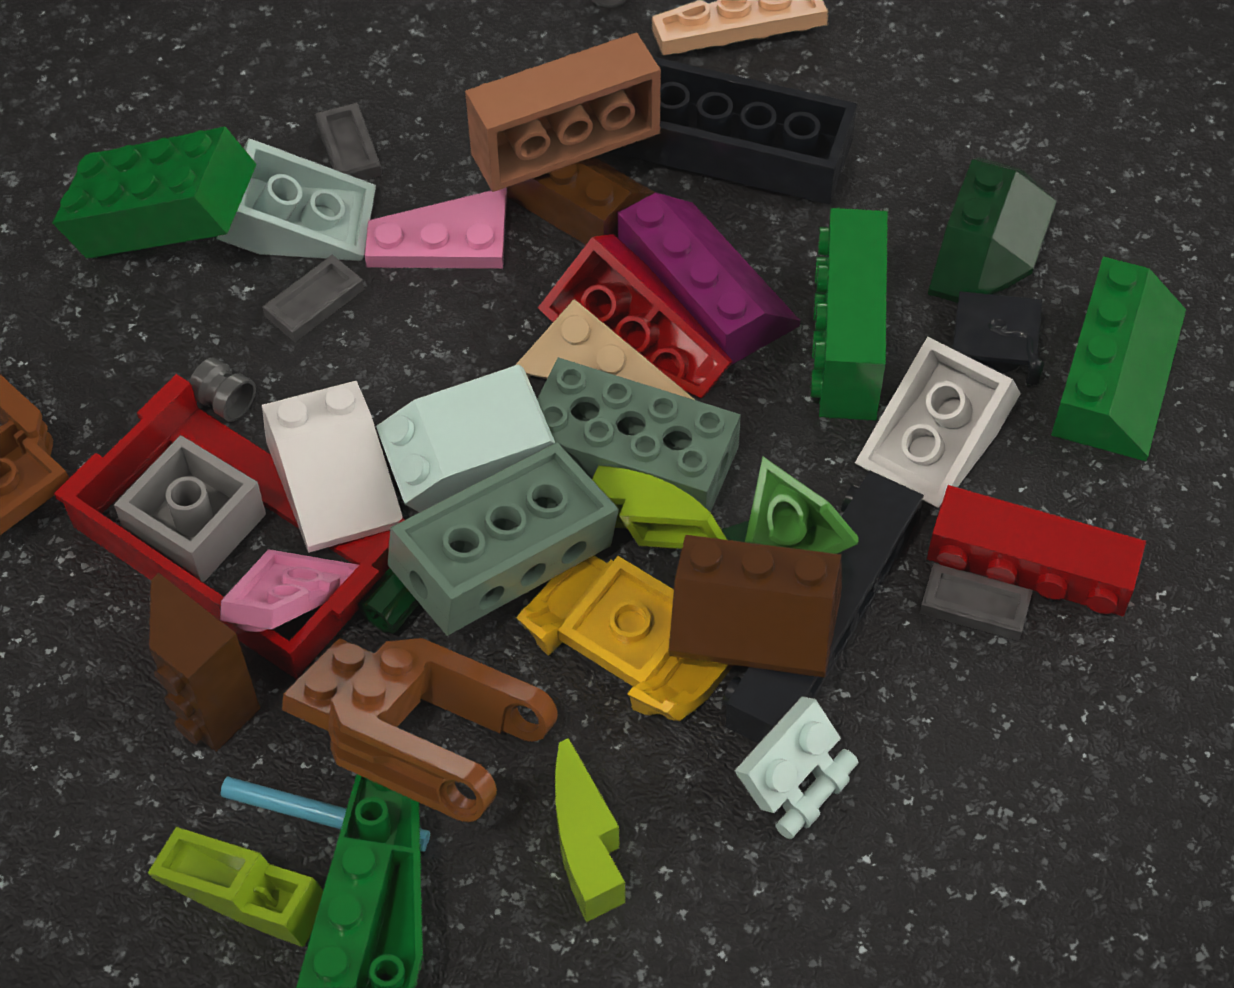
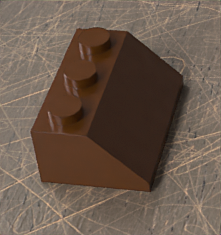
[506,157,655,245]
[668,535,842,678]
[149,573,260,752]

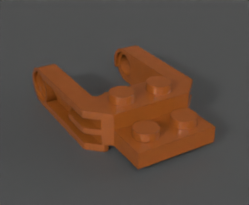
[0,374,69,535]
[282,638,558,822]

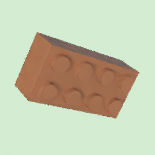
[465,32,661,192]

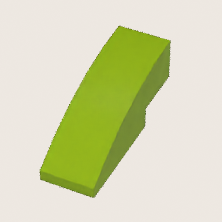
[592,465,727,549]
[555,738,625,922]
[148,827,323,947]

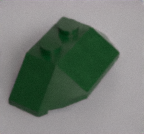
[928,157,1056,303]

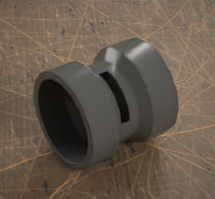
[189,357,256,422]

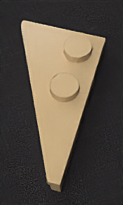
[516,299,695,400]

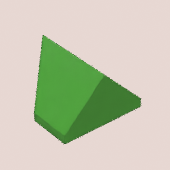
[745,456,859,554]

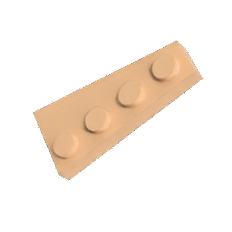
[652,0,828,55]

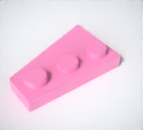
[365,188,507,269]
[220,549,359,632]

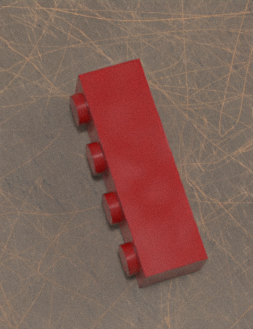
[927,485,1146,616]

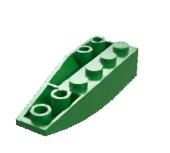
[296,774,423,988]

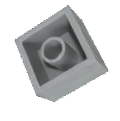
[114,435,266,583]

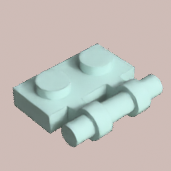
[735,697,858,839]

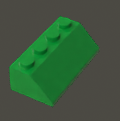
[1051,256,1186,461]

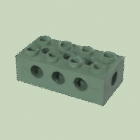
[537,357,741,512]
[388,442,619,636]

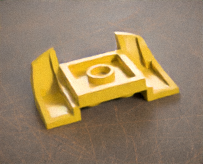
[516,555,734,721]

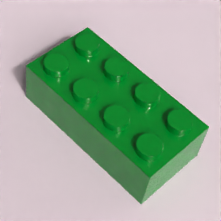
[52,126,257,259]
[810,208,888,421]

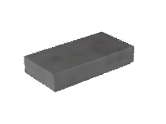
[315,103,382,180]
[262,255,365,342]
[920,563,1033,641]

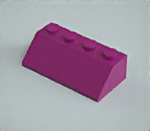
[618,193,800,366]

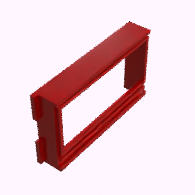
[54,374,405,680]

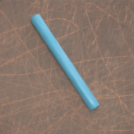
[221,776,430,852]

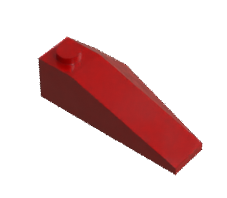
[538,234,733,398]

